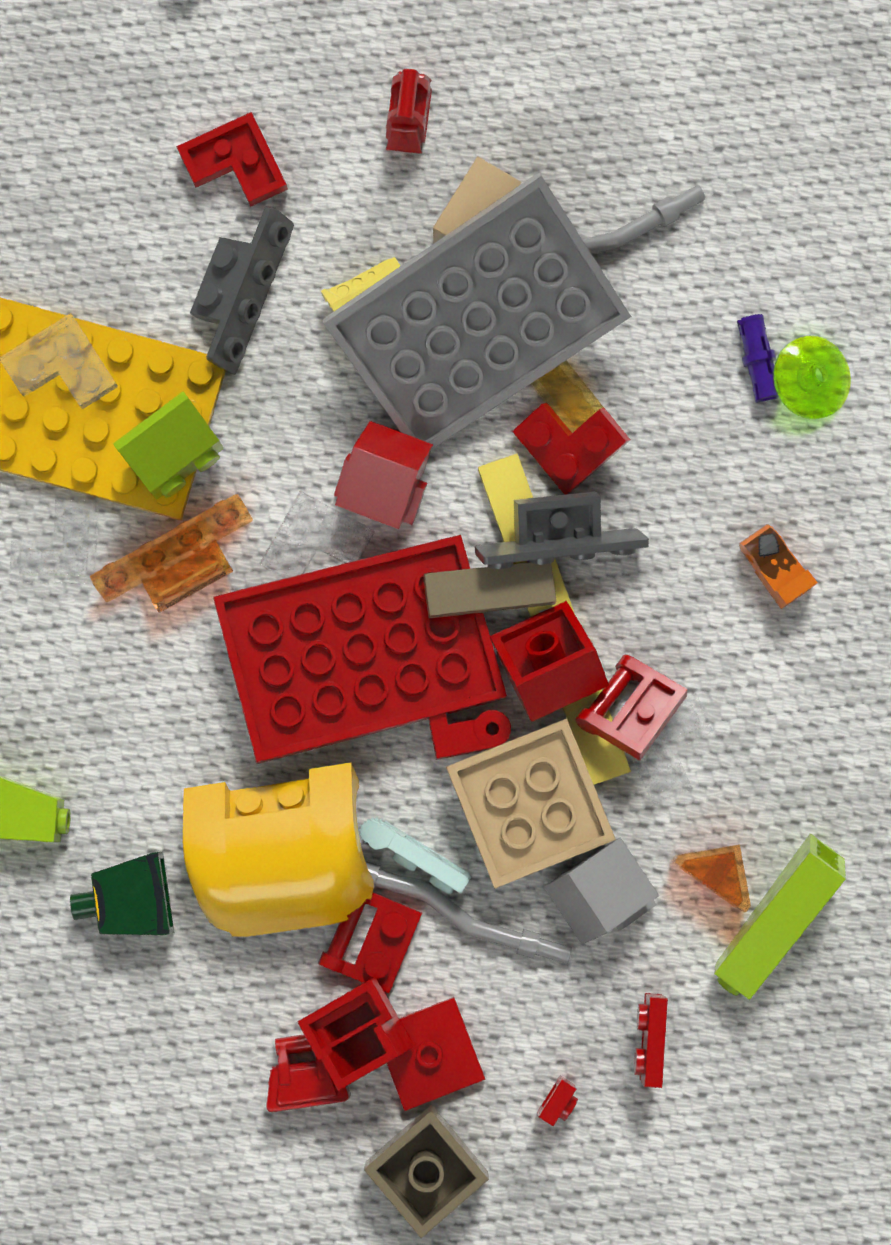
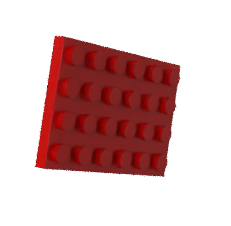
[213,535,507,764]

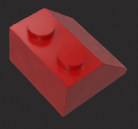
[490,600,609,722]

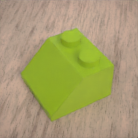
[113,392,224,499]

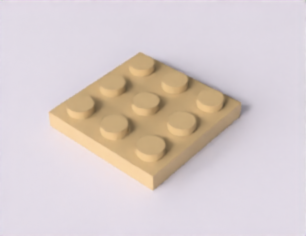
[446,719,616,889]

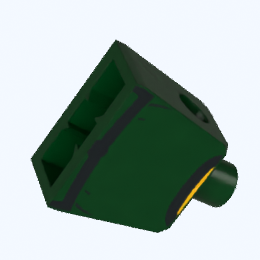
[70,852,175,935]

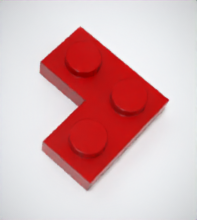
[176,112,288,207]
[512,403,631,495]

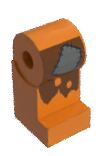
[739,524,818,609]

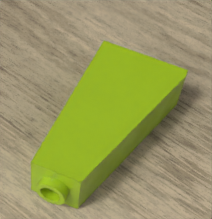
[0,776,71,842]
[714,833,846,1000]

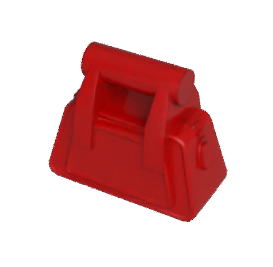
[385,69,432,154]
[266,1034,351,1112]

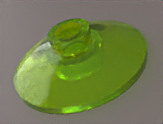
[773,336,851,419]

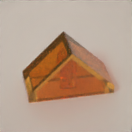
[670,845,751,913]

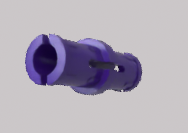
[737,314,782,403]

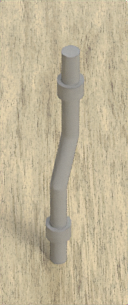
[582,185,705,254]
[365,861,572,964]

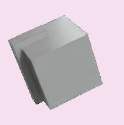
[544,837,659,944]

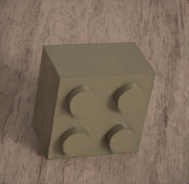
[364,1104,489,1238]

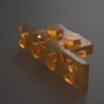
[90,494,253,613]

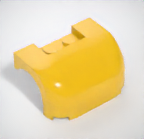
[183,763,374,937]

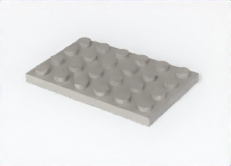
[323,173,632,450]

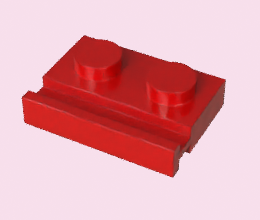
[634,993,668,1088]

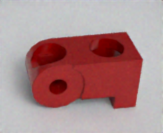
[428,710,511,760]

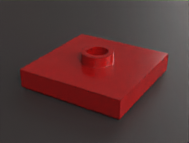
[387,997,485,1111]

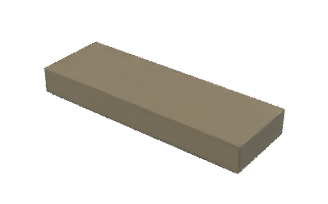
[423,562,557,618]

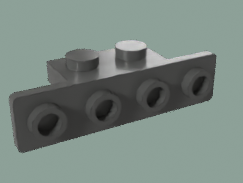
[190,206,294,375]
[475,491,649,569]

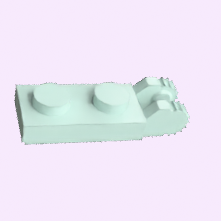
[359,817,471,894]

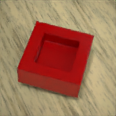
[537,1075,578,1126]

